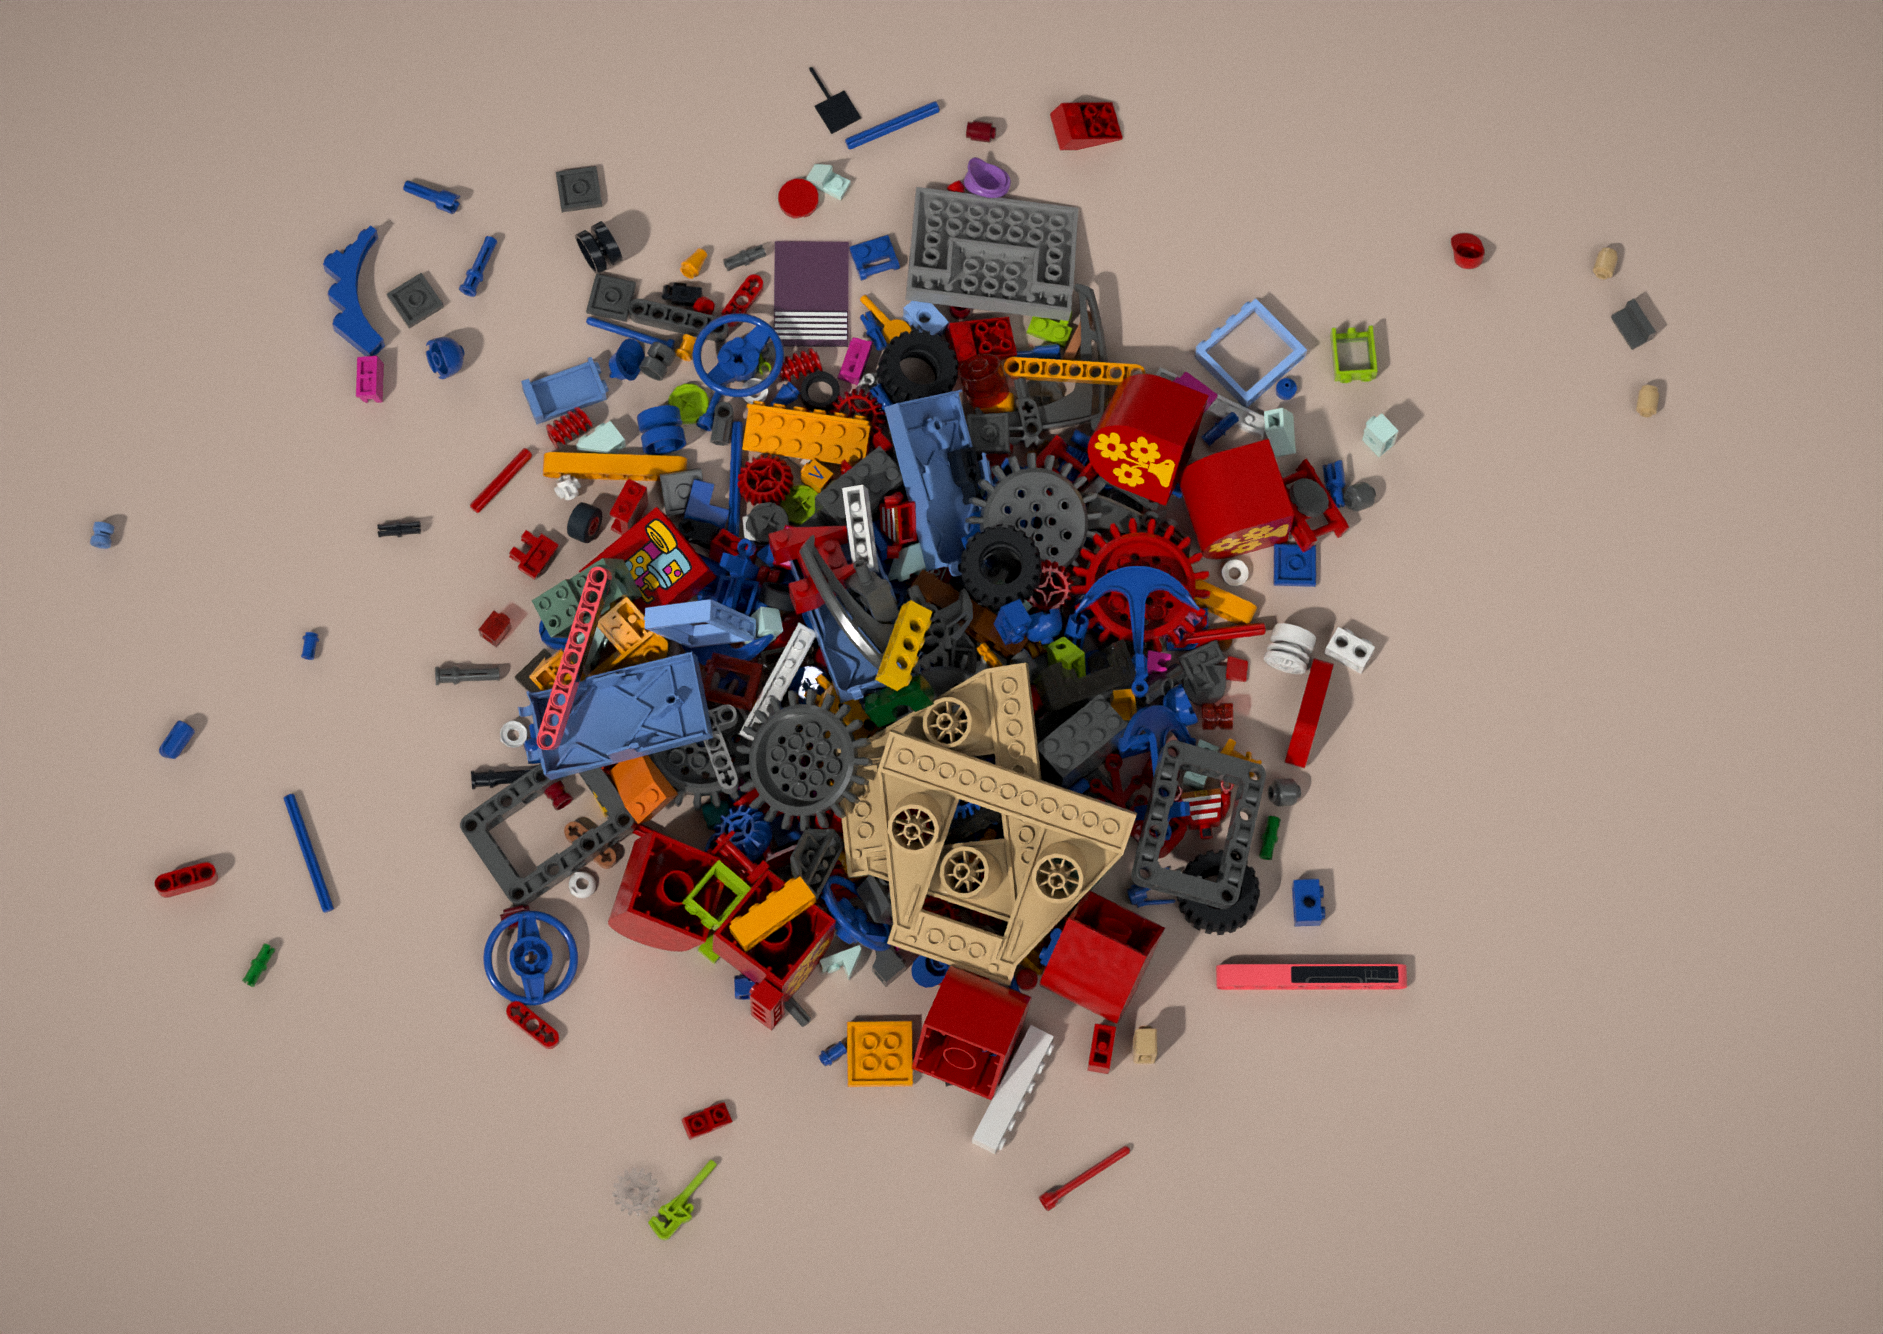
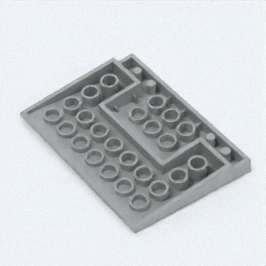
[905,187,1078,321]

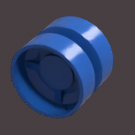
[637,405,686,455]

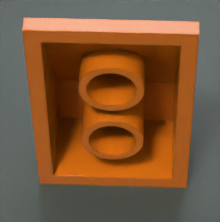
[609,755,678,824]

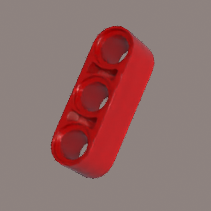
[154,862,218,898]

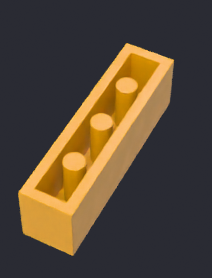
[729,877,816,952]

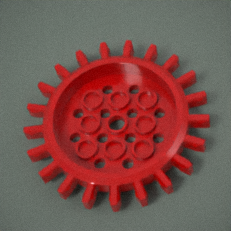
[1071,518,1210,653]

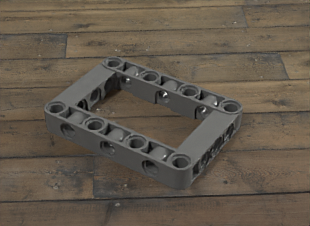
[1131,740,1266,909]
[460,763,637,906]

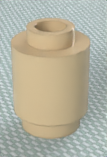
[1593,248,1618,280]
[1636,385,1659,417]

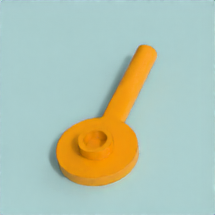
[860,295,911,344]

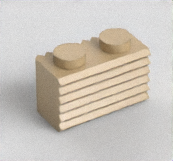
[1133,1025,1157,1064]

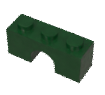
[865,674,934,728]

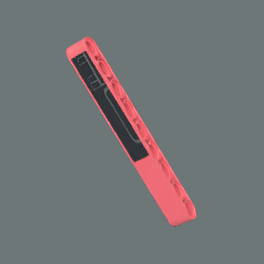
[537,567,612,750]
[1216,964,1407,990]

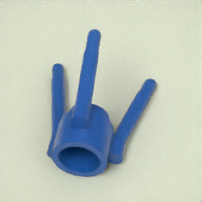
[1127,867,1175,908]

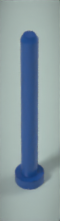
[586,317,675,350]

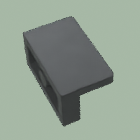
[1611,298,1656,350]

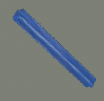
[845,101,939,150]

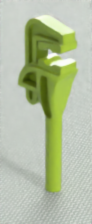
[648,1159,717,1240]

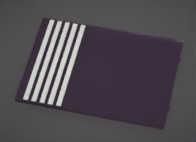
[774,241,849,347]

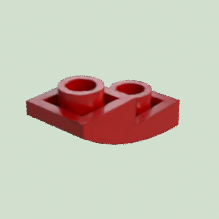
[681,1102,732,1140]

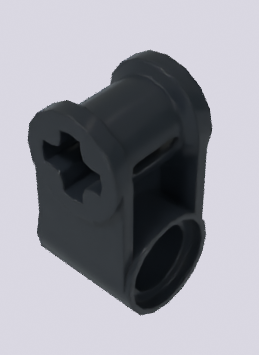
[678,518,720,549]

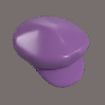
[964,157,1011,198]

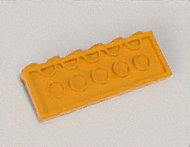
[742,401,872,466]

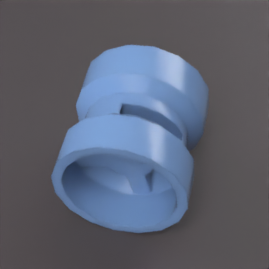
[90,522,115,549]

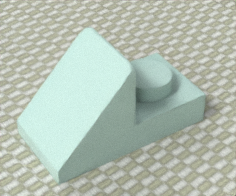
[806,164,851,201]
[819,945,861,980]

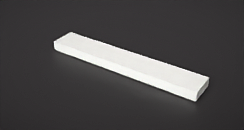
[1156,367,1266,439]
[739,623,816,742]

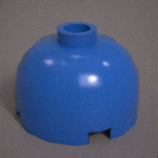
[426,337,465,379]
[1025,608,1063,645]
[1163,684,1199,727]

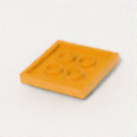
[847,1021,913,1087]

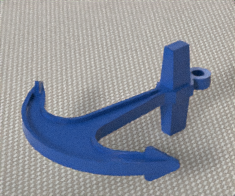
[681,539,774,669]
[1075,566,1200,698]
[1119,705,1196,840]

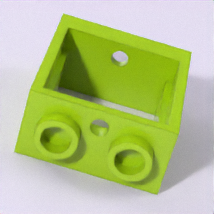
[682,860,751,931]

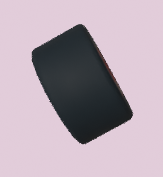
[567,502,603,543]

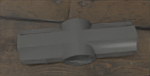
[1135,664,1185,706]

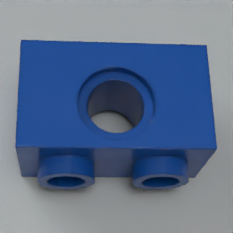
[1292,879,1325,927]

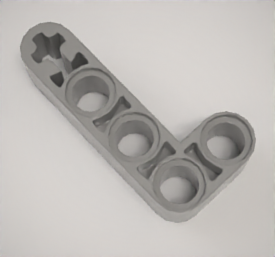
[703,704,739,794]

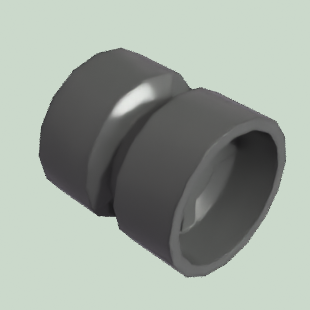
[639,342,676,381]

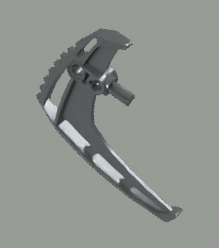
[974,284,1109,450]
[1034,476,1191,592]
[799,535,973,675]

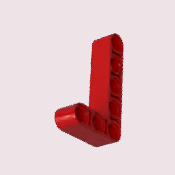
[1284,658,1334,769]

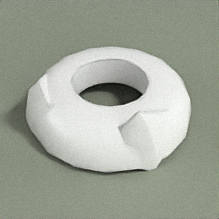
[742,378,769,404]
[1221,559,1249,587]
[500,720,527,748]
[569,871,596,898]

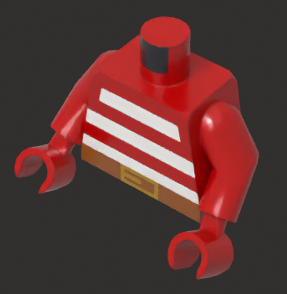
[877,492,917,559]
[1174,780,1234,840]

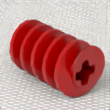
[779,348,823,382]
[546,407,593,449]

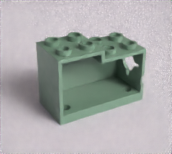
[532,558,642,638]

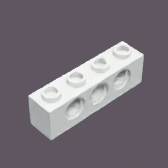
[842,485,879,572]

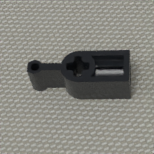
[947,447,982,505]

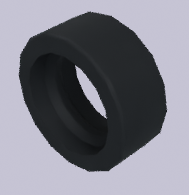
[801,371,840,412]
[758,582,795,611]

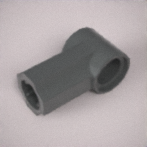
[710,402,734,446]

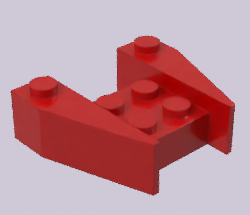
[768,526,856,614]

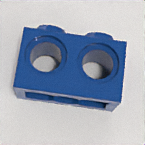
[994,599,1032,645]

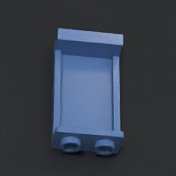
[521,357,609,425]

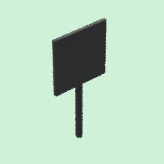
[809,67,861,135]

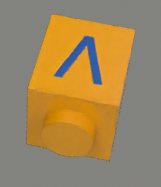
[800,459,834,494]

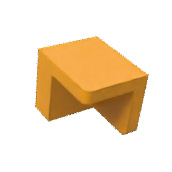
[1110,689,1137,721]

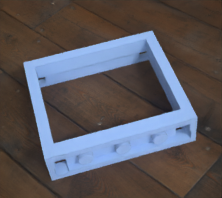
[1195,299,1307,408]
[644,599,756,648]

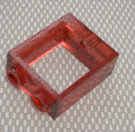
[702,652,763,711]

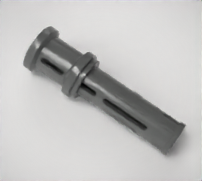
[435,666,500,685]

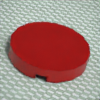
[778,179,819,219]

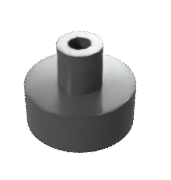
[761,341,776,362]

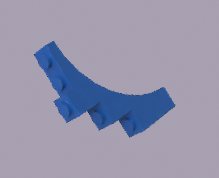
[323,225,385,356]

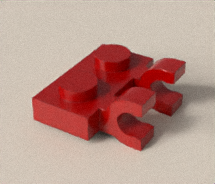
[509,530,559,580]

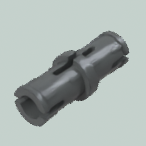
[723,244,766,271]

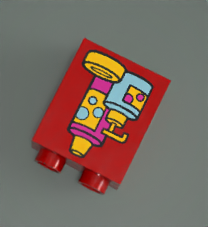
[579,507,716,616]

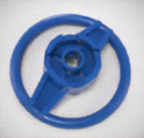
[693,313,784,397]
[821,875,891,951]
[483,911,578,1006]

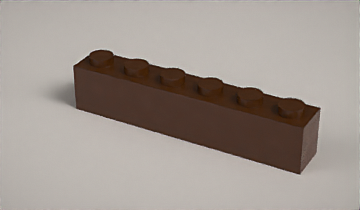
[906,569,1028,661]

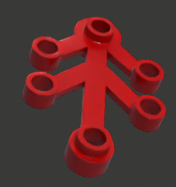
[1089,754,1147,829]

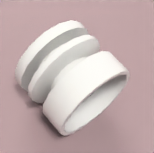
[1264,623,1316,674]

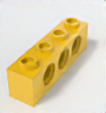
[875,600,932,691]

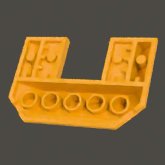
[529,597,668,691]

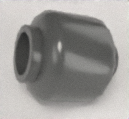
[1344,482,1376,512]
[1268,778,1301,806]

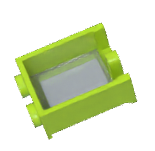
[1330,325,1378,383]

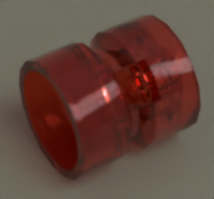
[1202,703,1233,730]

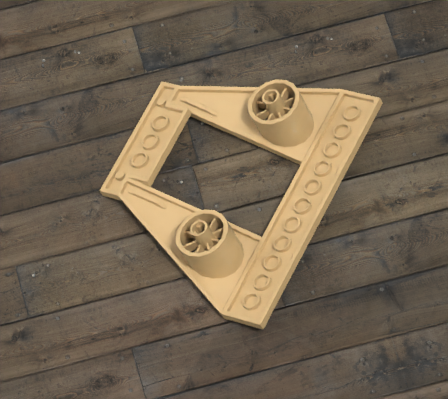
[836,663,1053,922]
[878,729,1137,985]

